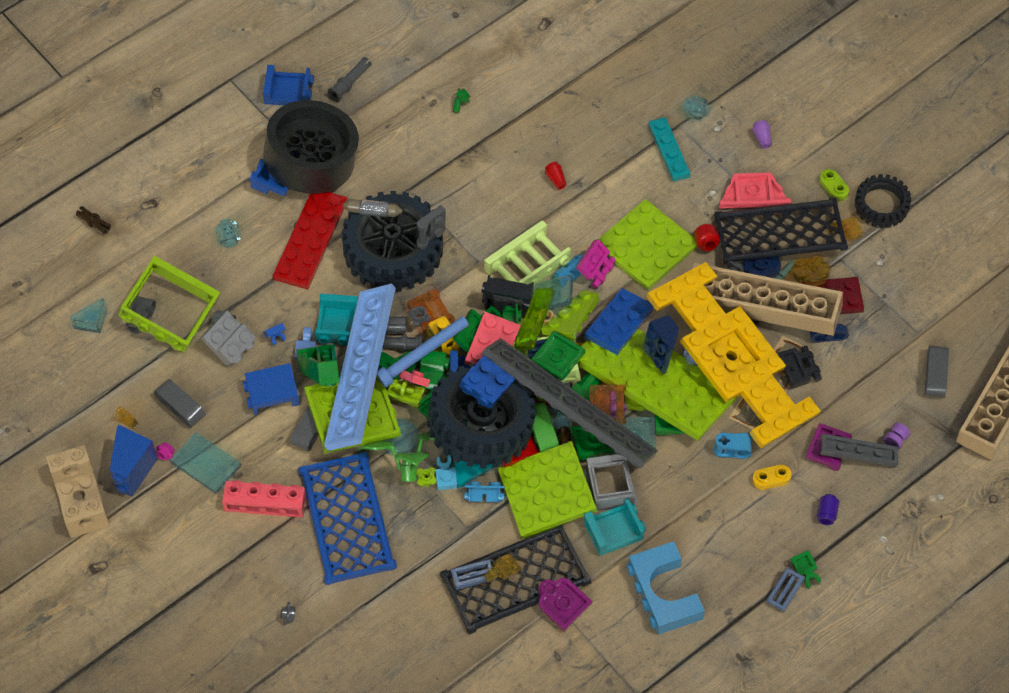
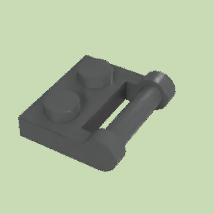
[417,205,446,249]

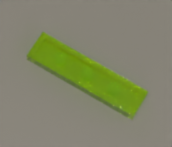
[514,288,555,350]

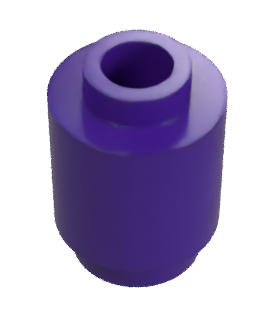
[817,494,840,525]

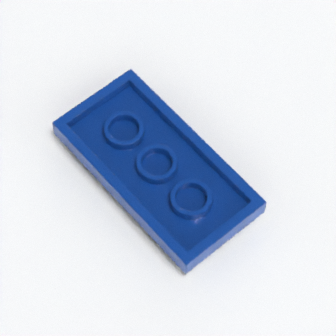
[584,288,654,355]

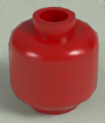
[693,224,720,251]

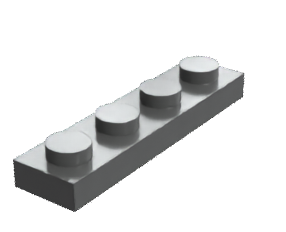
[820,434,898,468]

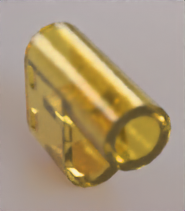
[829,216,863,241]

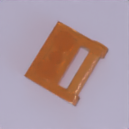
[407,289,455,334]
[590,385,626,425]

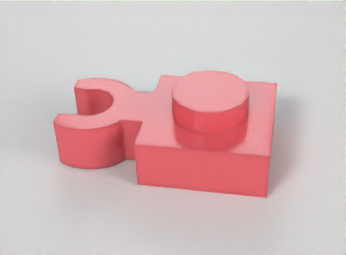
[399,370,430,387]

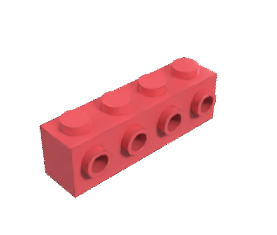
[222,480,306,518]

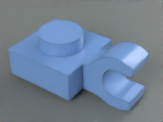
[294,327,316,361]

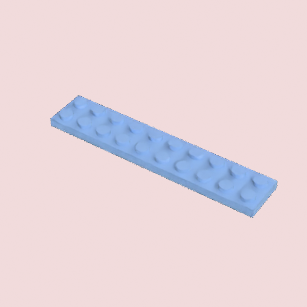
[324,284,396,451]

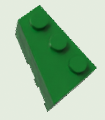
[296,344,340,387]

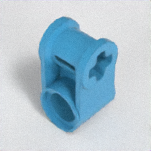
[713,433,752,459]

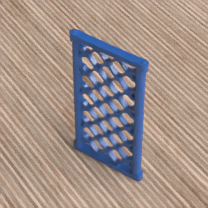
[298,452,397,585]

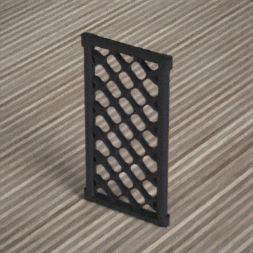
[714,197,848,264]
[439,524,592,635]

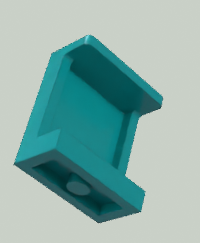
[315,293,358,346]
[584,498,646,556]

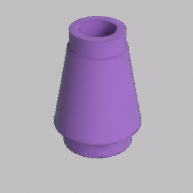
[752,120,772,149]

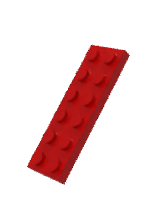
[273,192,348,290]

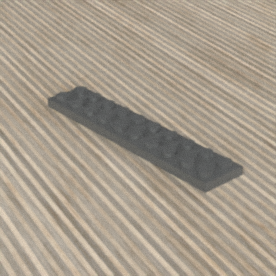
[482,338,658,468]

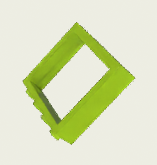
[118,255,221,353]

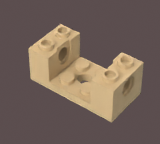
[46,445,109,538]

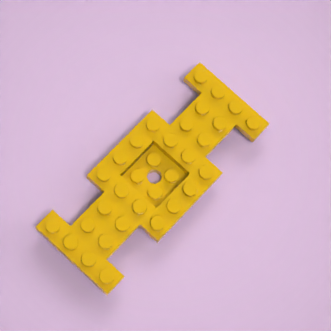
[646,262,821,449]

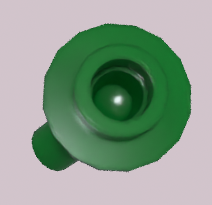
[453,88,471,113]

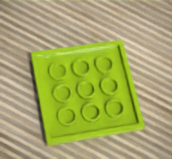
[599,199,698,291]
[304,376,401,454]
[498,441,597,539]

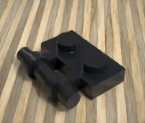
[778,346,822,388]

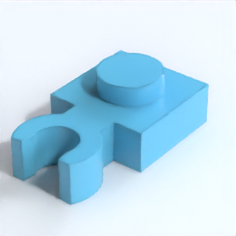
[435,455,457,490]

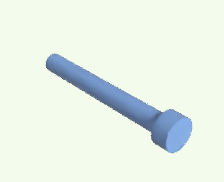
[376,316,469,388]

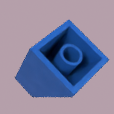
[110,425,158,496]

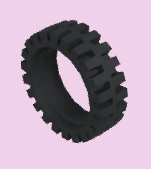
[855,174,911,228]

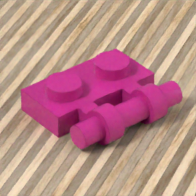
[576,239,615,289]

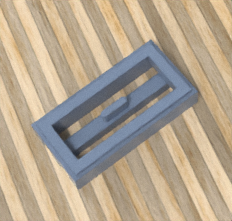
[451,559,495,590]
[766,567,805,613]

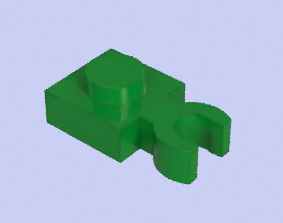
[790,550,821,589]

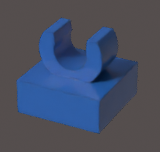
[263,323,286,345]

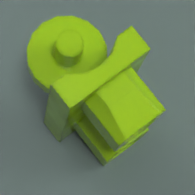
[387,379,425,408]

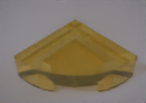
[116,406,138,429]

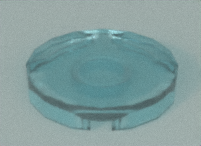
[385,419,418,455]

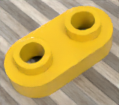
[752,465,792,490]

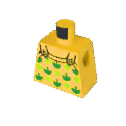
[427,316,461,358]

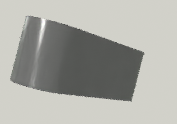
[925,345,949,398]
[154,379,206,428]
[290,405,318,451]

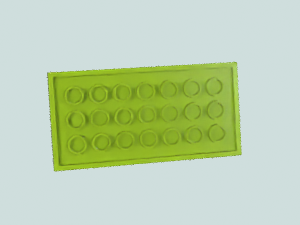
[578,329,739,441]

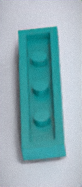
[648,117,691,182]

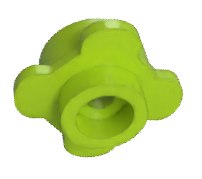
[417,467,437,487]

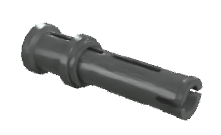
[328,57,372,101]
[383,335,424,352]

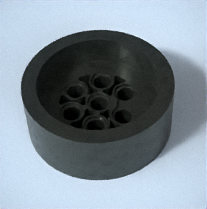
[263,100,359,194]

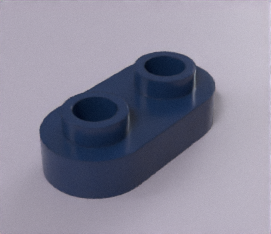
[810,324,849,343]

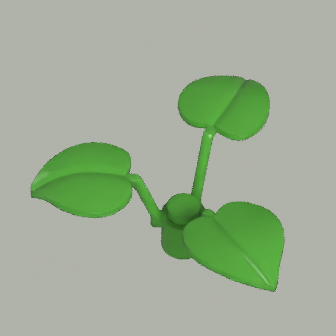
[358,432,435,482]

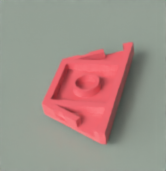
[719,172,791,209]

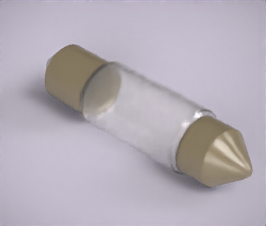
[343,199,403,217]

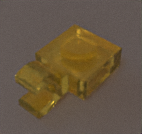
[484,553,522,582]

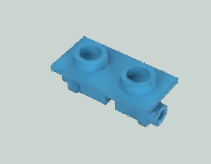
[552,253,585,289]
[464,482,505,503]

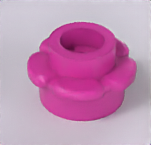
[156,442,175,460]

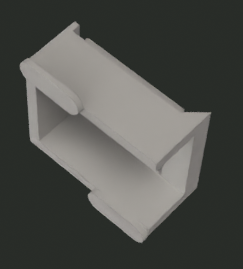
[583,454,638,510]

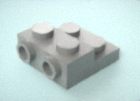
[200,310,256,365]

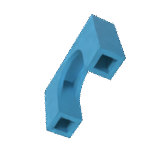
[626,541,705,635]

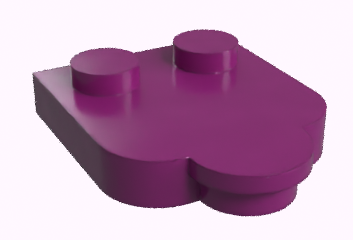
[538,578,593,632]

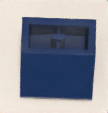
[643,315,679,374]

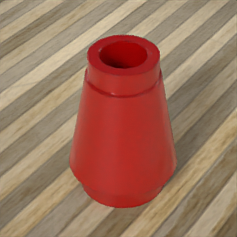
[545,161,567,190]

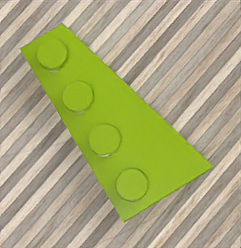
[541,290,600,341]

